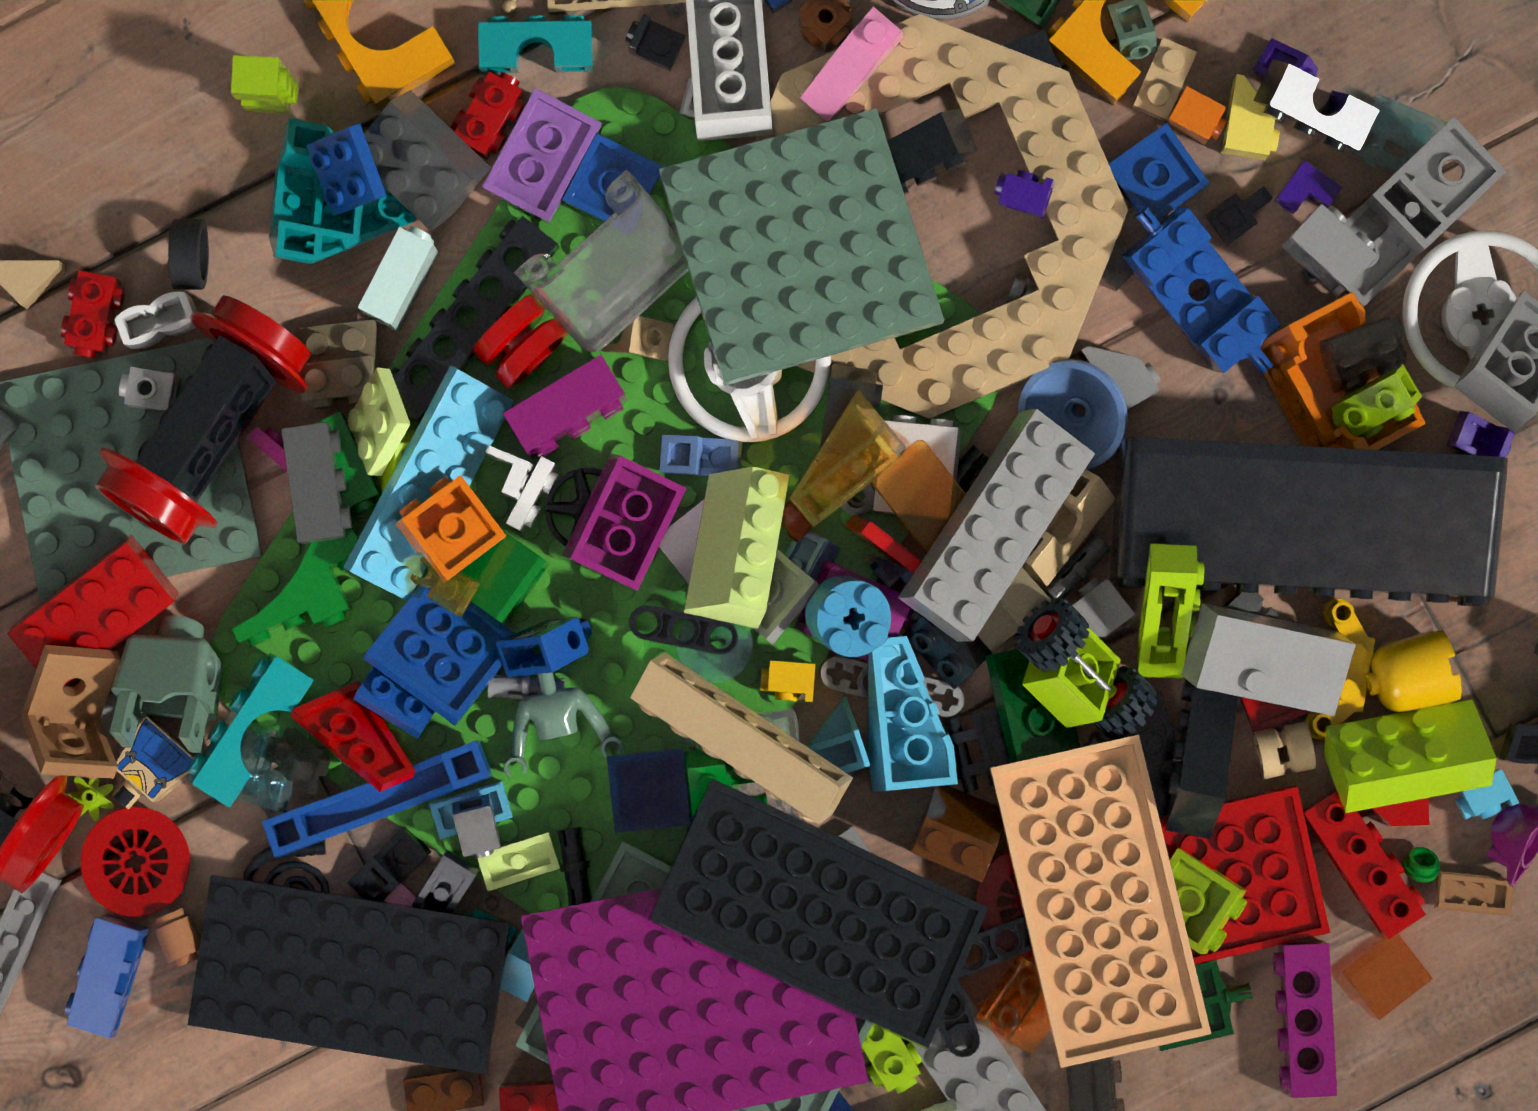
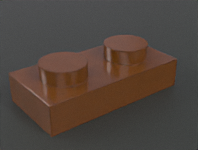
[403,1070,484,1111]

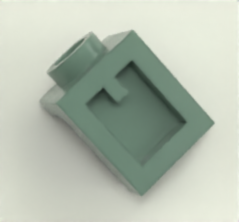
[1107,0,1157,60]

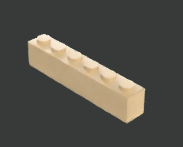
[630,653,853,824]

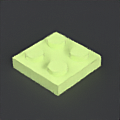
[348,368,410,476]

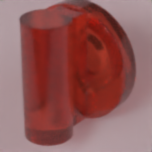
[781,497,823,543]

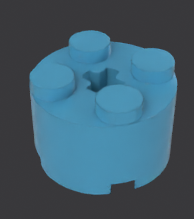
[805,575,891,657]

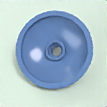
[1018,359,1128,470]

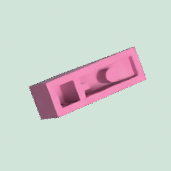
[800,6,903,122]

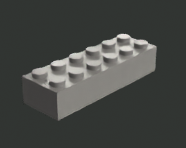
[898,409,1095,642]

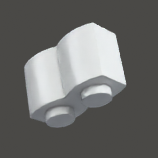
[114,291,197,349]

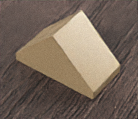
[0,260,66,309]

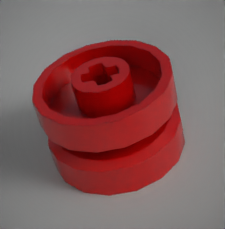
[472,294,568,390]

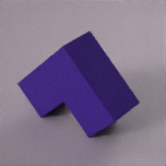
[1274,160,1342,214]

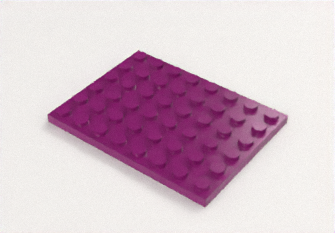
[521,888,868,1111]

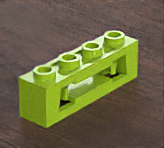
[1136,544,1204,678]

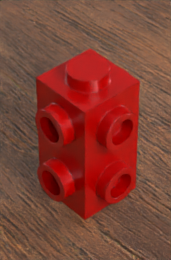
[451,71,526,160]
[61,270,125,359]

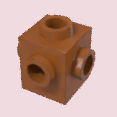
[799,0,852,52]

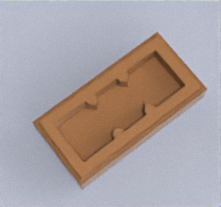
[1434,871,1514,916]

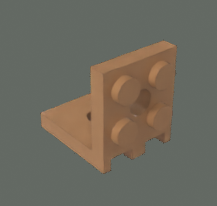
[20,645,120,779]

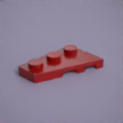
[291,681,415,792]

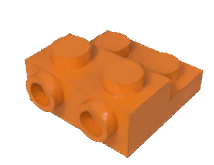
[395,475,506,583]

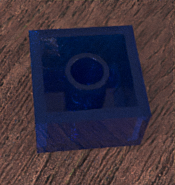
[607,748,691,833]

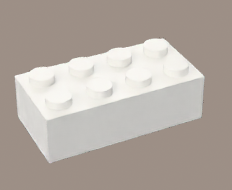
[686,0,773,141]

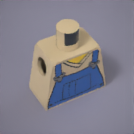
[112,715,196,809]

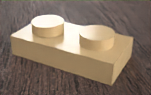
[1132,37,1197,122]

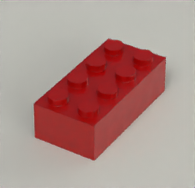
[7,534,179,685]

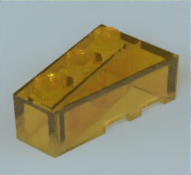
[789,390,907,527]

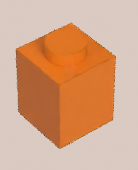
[1166,86,1227,146]

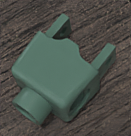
[110,615,224,753]

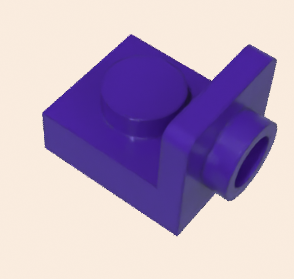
[1252,38,1318,78]

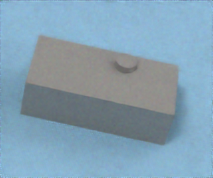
[1181,603,1356,716]

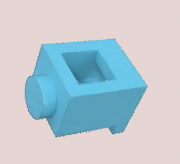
[1455,769,1519,820]

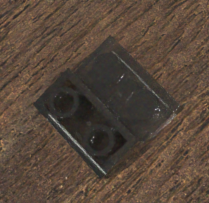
[1319,316,1407,393]

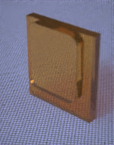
[1341,934,1433,1020]

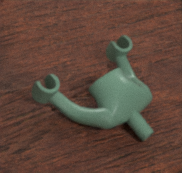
[504,672,623,777]

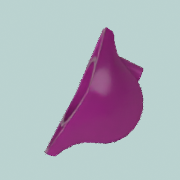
[1487,804,1538,887]

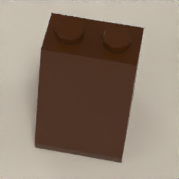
[908,785,1003,882]

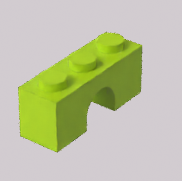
[231,55,298,114]

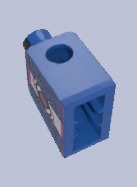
[496,617,592,677]

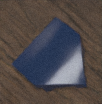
[864,555,913,588]

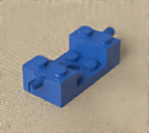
[1121,207,1281,374]

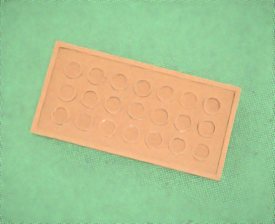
[990,735,1211,1068]

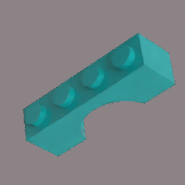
[186,653,314,808]

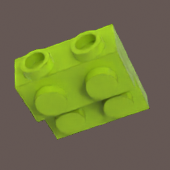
[1170,848,1247,954]

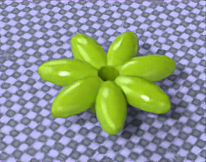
[68,777,114,821]

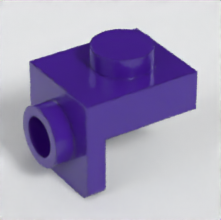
[1447,410,1515,457]

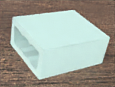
[358,226,439,333]

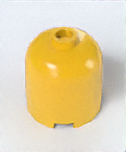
[1365,630,1462,713]

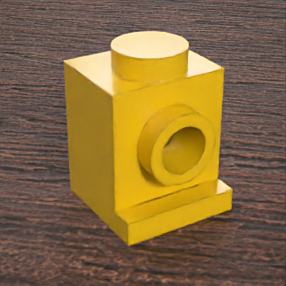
[760,661,815,702]

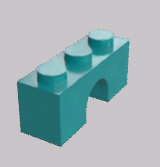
[478,15,593,74]

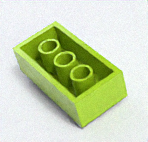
[1323,699,1497,813]

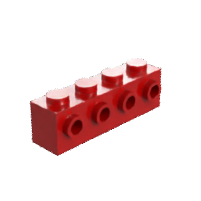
[1303,788,1426,940]

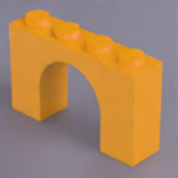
[303,0,455,110]
[1047,0,1207,105]

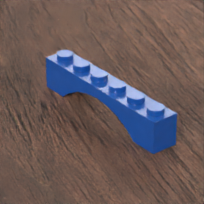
[261,741,493,857]

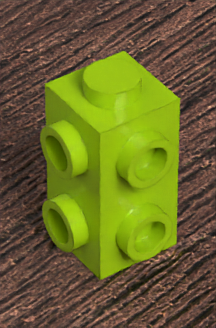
[1331,364,1422,439]
[861,1025,923,1094]

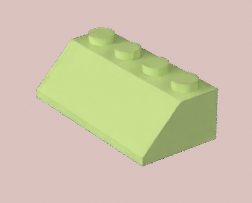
[684,467,789,629]

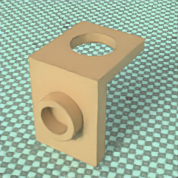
[602,314,674,361]

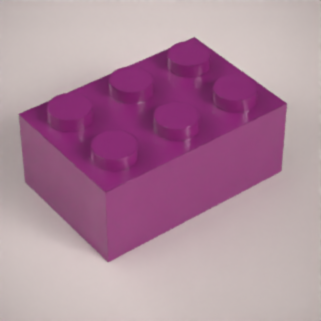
[503,355,627,459]
[562,453,687,591]

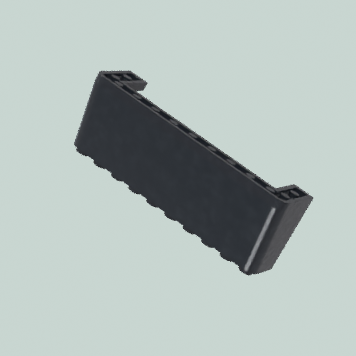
[1110,437,1508,606]

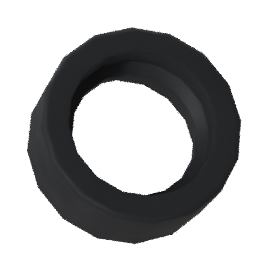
[168,219,209,290]

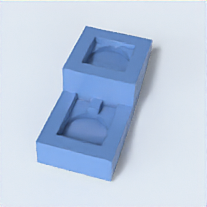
[660,435,742,477]

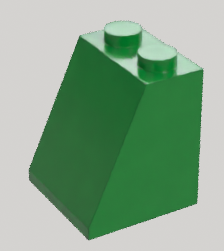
[430,530,550,625]

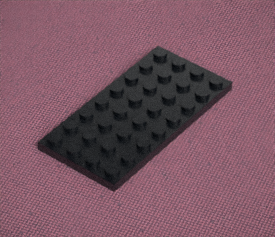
[648,779,988,1049]
[187,874,511,1074]

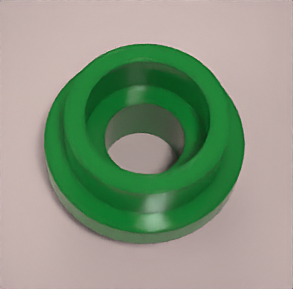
[1401,847,1440,882]

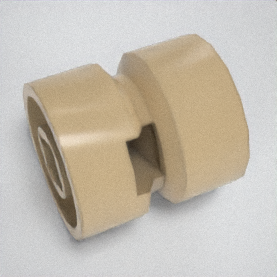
[1252,721,1316,779]

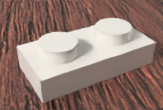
[506,456,559,532]

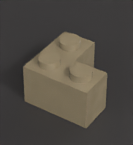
[977,567,1051,653]

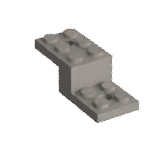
[1345,117,1507,307]

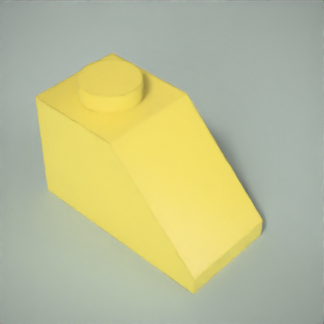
[1221,74,1280,161]

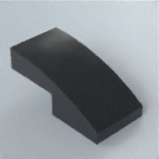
[347,826,432,901]

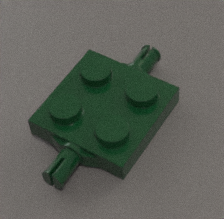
[1158,960,1253,1051]

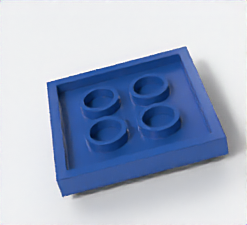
[363,573,515,726]

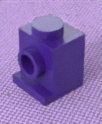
[994,170,1055,219]

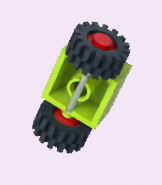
[1015,598,1157,739]

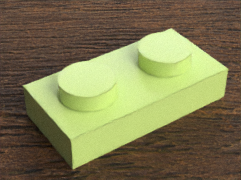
[477,832,560,891]

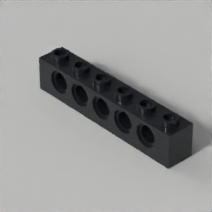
[391,216,560,424]

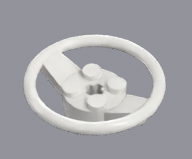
[1402,231,1538,391]
[668,296,831,442]

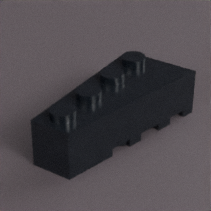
[1165,679,1238,839]

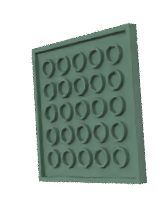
[659,108,944,386]
[0,338,263,603]

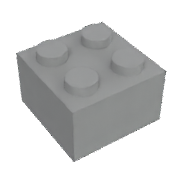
[1281,204,1378,297]

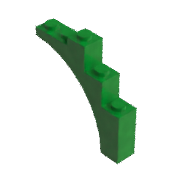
[232,412,381,647]

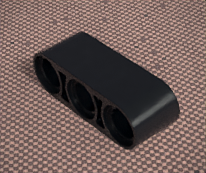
[629,605,738,655]

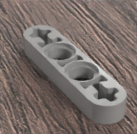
[821,657,964,717]

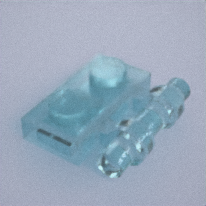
[1352,93,1447,172]

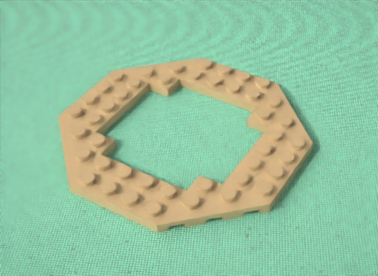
[754,14,1128,419]

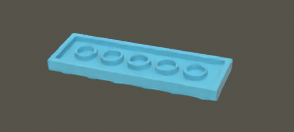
[343,366,514,601]

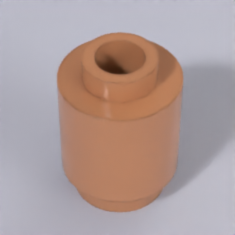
[155,908,200,967]

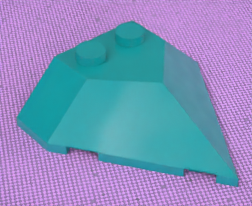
[269,118,418,264]

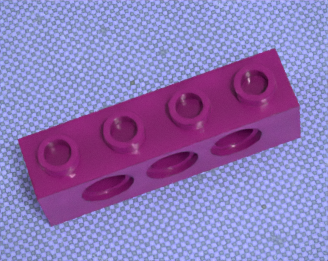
[1273,942,1337,1098]

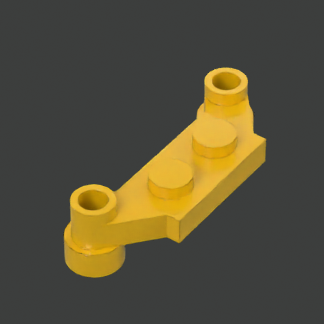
[1302,598,1375,740]

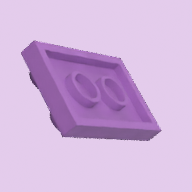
[482,88,602,224]

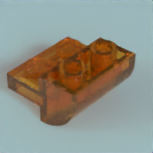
[975,955,1050,1055]

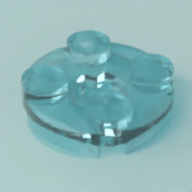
[677,620,753,683]

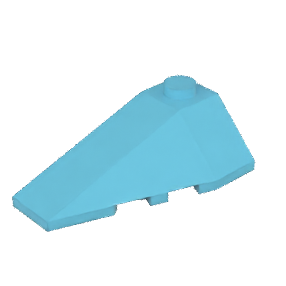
[868,636,958,792]

